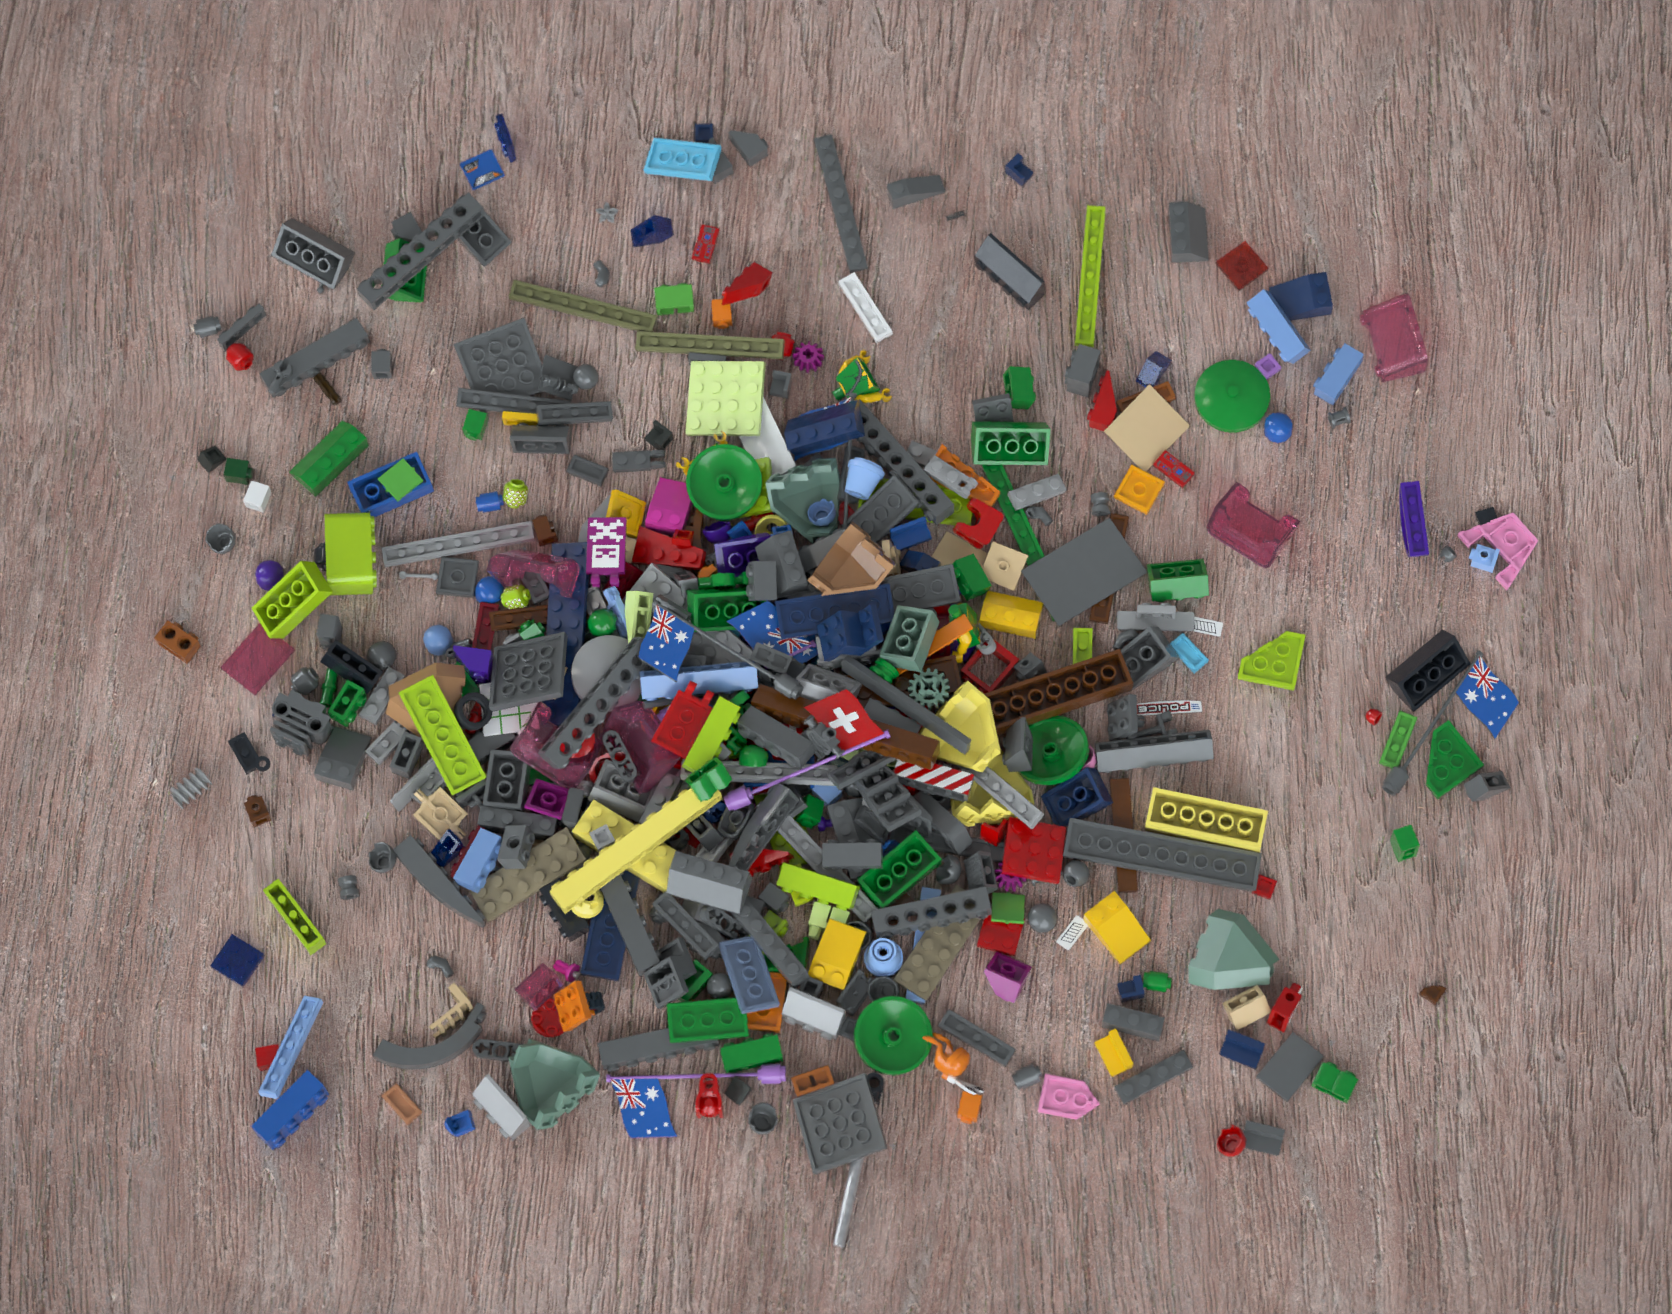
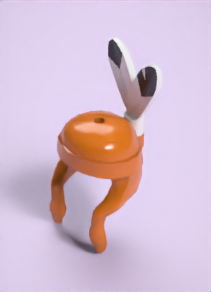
[923,1033,984,1095]

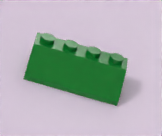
[289,420,369,497]
[971,421,1051,465]
[687,587,766,632]
[857,831,942,909]

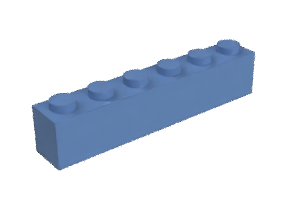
[639,661,758,701]

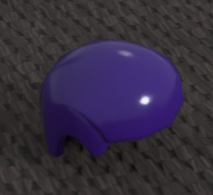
[703,521,732,544]
[255,560,284,591]

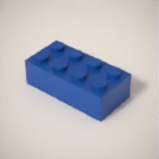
[347,451,434,517]
[251,1070,329,1150]

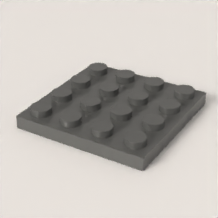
[454,318,543,413]
[489,632,568,712]
[792,1073,888,1175]

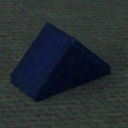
[1136,351,1172,387]
[431,829,463,868]

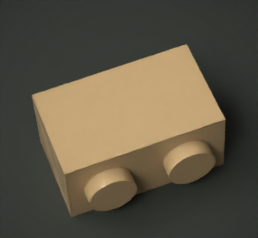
[1222,985,1271,1030]

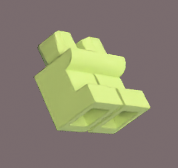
[808,901,850,940]

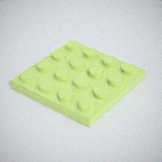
[685,361,766,436]

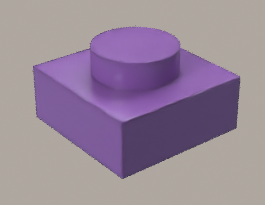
[1255,353,1281,380]

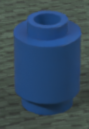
[475,491,504,513]

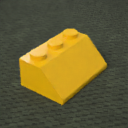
[979,591,1043,639]

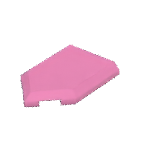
[1038,1074,1100,1120]

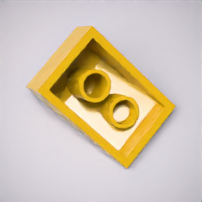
[1083,891,1151,965]
[808,918,866,990]

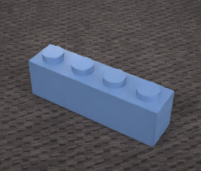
[1247,289,1311,364]

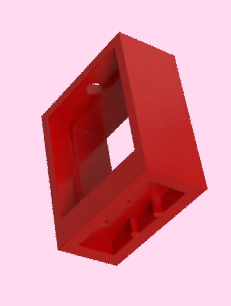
[961,639,1020,694]

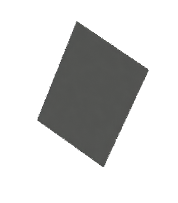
[1021,518,1148,626]

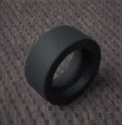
[453,692,493,731]

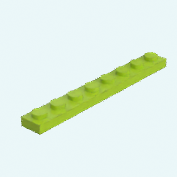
[1075,205,1106,347]

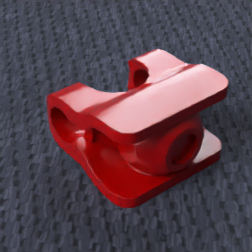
[953,498,1003,549]
[695,1073,724,1118]

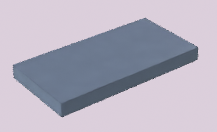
[719,936,780,1014]

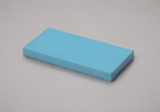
[643,138,722,181]

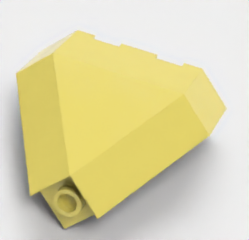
[918,681,1001,773]
[950,749,1034,827]

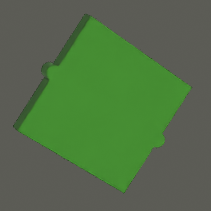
[378,458,423,502]
[991,892,1025,924]

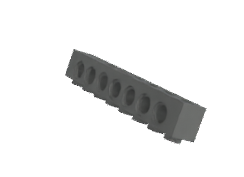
[357,192,485,310]
[856,400,954,525]
[538,637,649,769]

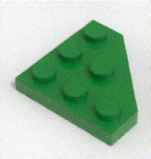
[1426,720,1484,800]

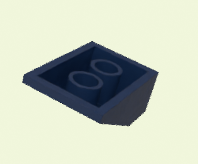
[1269,272,1333,321]
[1041,767,1113,827]

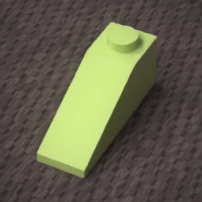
[624,591,654,644]

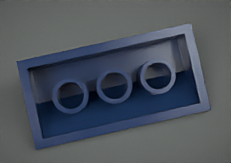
[784,400,865,456]

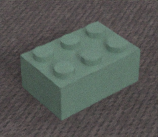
[880,605,939,672]

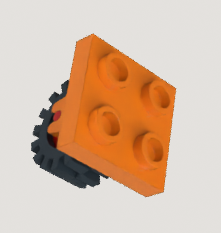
[553,981,605,1032]

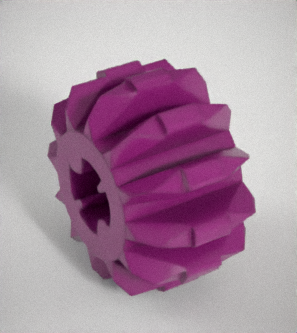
[792,341,825,373]
[994,863,1027,892]

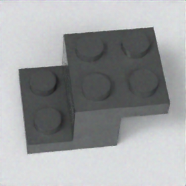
[643,937,697,1009]

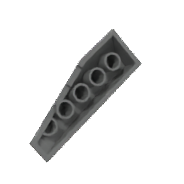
[728,783,800,871]

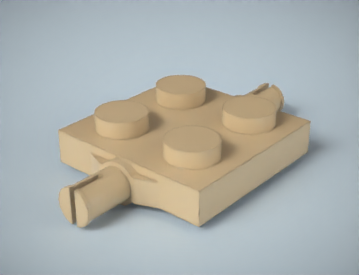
[413,787,468,842]

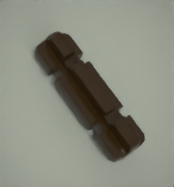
[314,373,341,406]

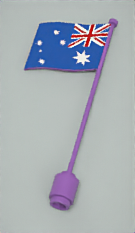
[656,601,817,724]
[606,1064,786,1138]

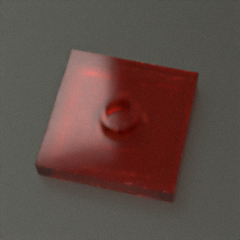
[1216,241,1268,291]

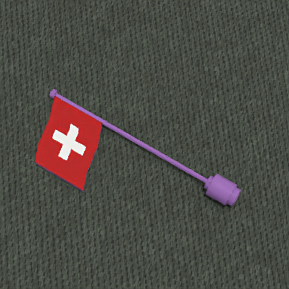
[723,689,891,811]

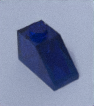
[630,215,674,247]

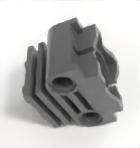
[269,690,335,756]

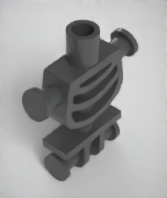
[800,715,845,761]

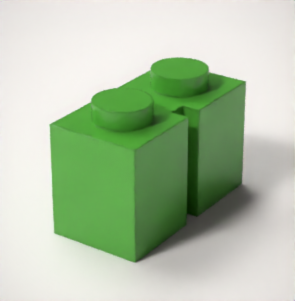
[654,283,694,315]

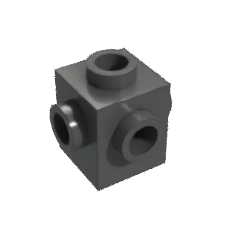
[1013,652,1048,682]

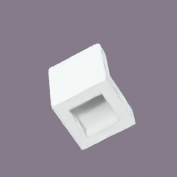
[243,481,271,513]

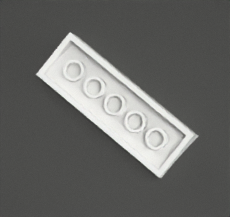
[738,397,796,476]

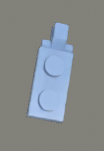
[603,586,628,639]

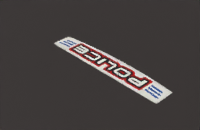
[1137,700,1202,715]

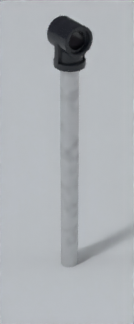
[833,1072,884,1248]

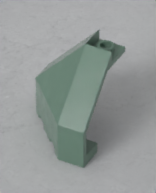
[766,458,840,544]
[1189,909,1280,990]
[508,1038,600,1130]

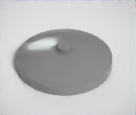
[571,635,648,712]

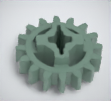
[908,668,950,710]

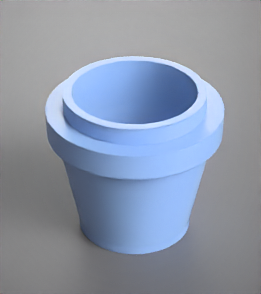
[844,457,885,500]
[864,938,903,977]

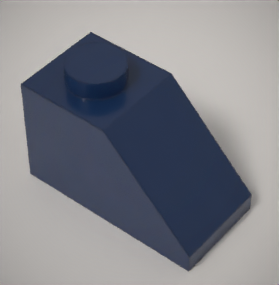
[900,550,941,572]

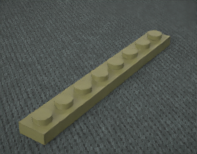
[509,280,657,332]
[635,331,785,359]

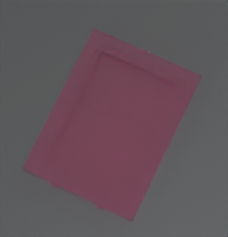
[220,623,295,696]

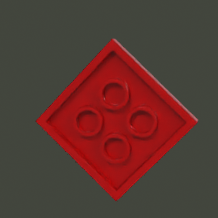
[1001,817,1067,884]

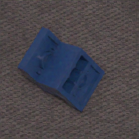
[817,604,884,662]

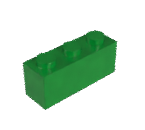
[720,1033,783,1073]

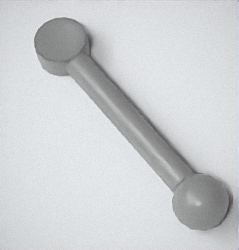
[399,571,438,580]

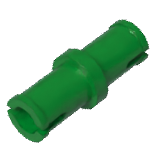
[320,668,338,708]

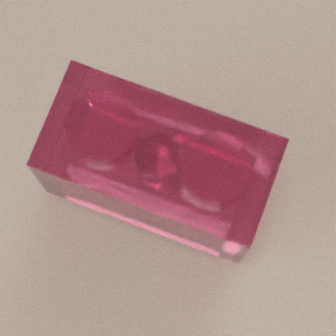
[514,963,564,1011]

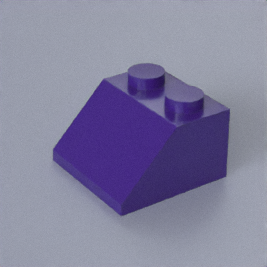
[453,645,493,685]

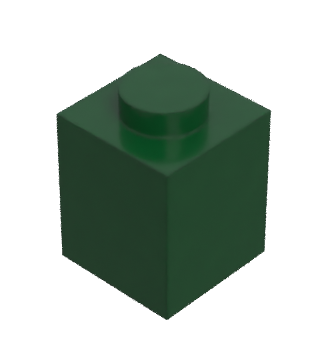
[223,458,254,485]

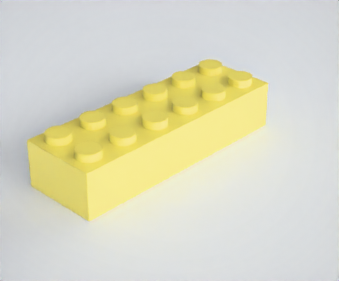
[1145,787,1268,853]
[572,799,676,896]

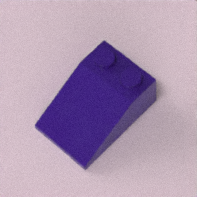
[714,532,771,577]

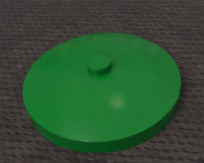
[1194,360,1270,433]
[686,444,763,520]
[1019,716,1089,785]
[854,996,933,1076]

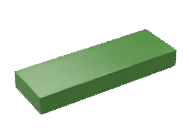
[1379,710,1418,769]

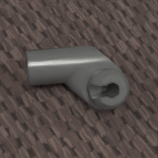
[426,955,454,978]

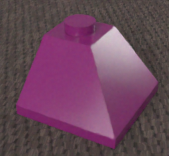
[524,779,569,820]
[984,951,1032,1003]

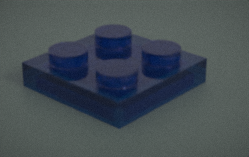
[494,114,517,163]
[210,934,265,987]

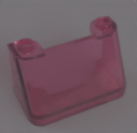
[1359,293,1428,383]
[1207,481,1301,568]
[486,549,580,598]
[599,701,681,794]
[510,702,603,789]

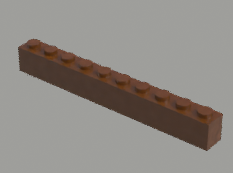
[751,684,940,770]

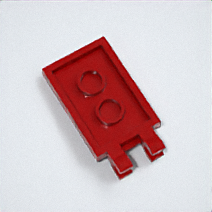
[651,680,714,760]

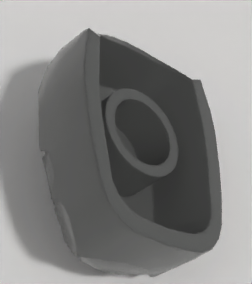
[718,803,756,840]

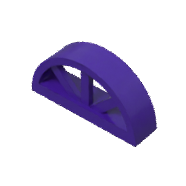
[1399,481,1429,558]

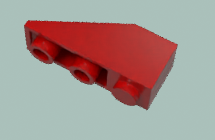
[722,262,773,305]
[1087,370,1117,431]
[729,849,794,877]

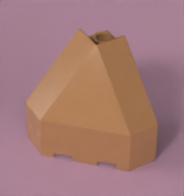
[807,521,895,596]
[386,662,466,737]

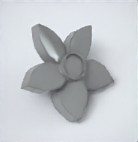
[596,202,618,223]

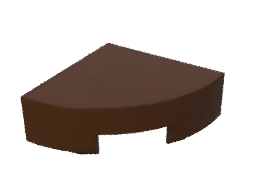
[1419,985,1447,1005]

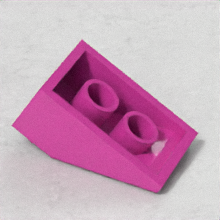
[645,477,692,536]

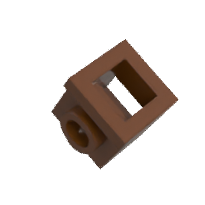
[532,515,558,547]
[244,795,272,828]

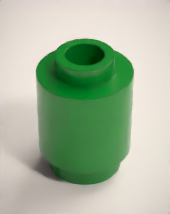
[1143,971,1172,993]

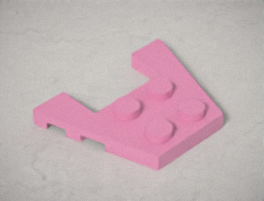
[1457,513,1538,591]

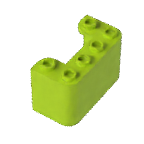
[324,512,377,596]

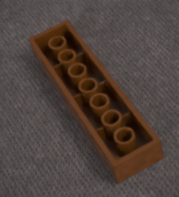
[984,649,1133,735]

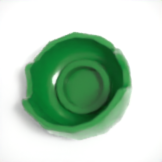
[588,608,618,637]
[739,745,768,767]

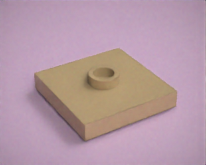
[982,541,1029,591]

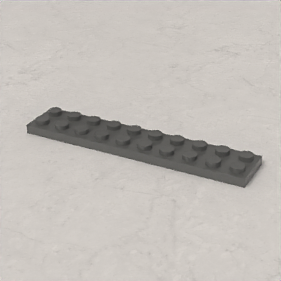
[1063,818,1262,892]

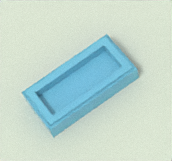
[1170,633,1209,674]

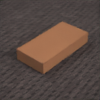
[382,1083,422,1126]

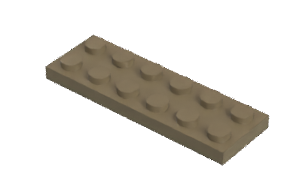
[469,827,587,923]
[893,885,981,1002]

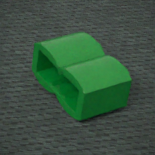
[685,757,732,802]
[1311,1062,1359,1103]

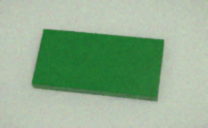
[667,998,749,1043]

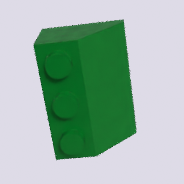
[381,238,427,302]
[1146,559,1209,602]

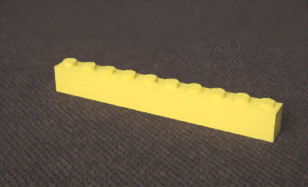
[550,789,722,914]

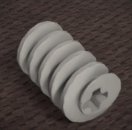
[170,768,212,809]

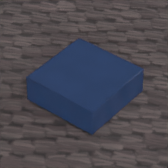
[695,124,714,143]

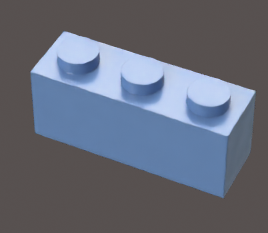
[1313,343,1364,405]
[453,828,502,893]

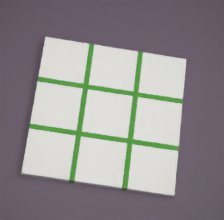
[479,683,539,737]

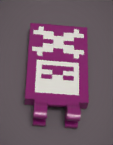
[586,517,627,587]

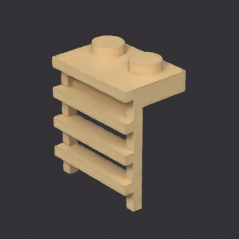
[429,983,473,1039]

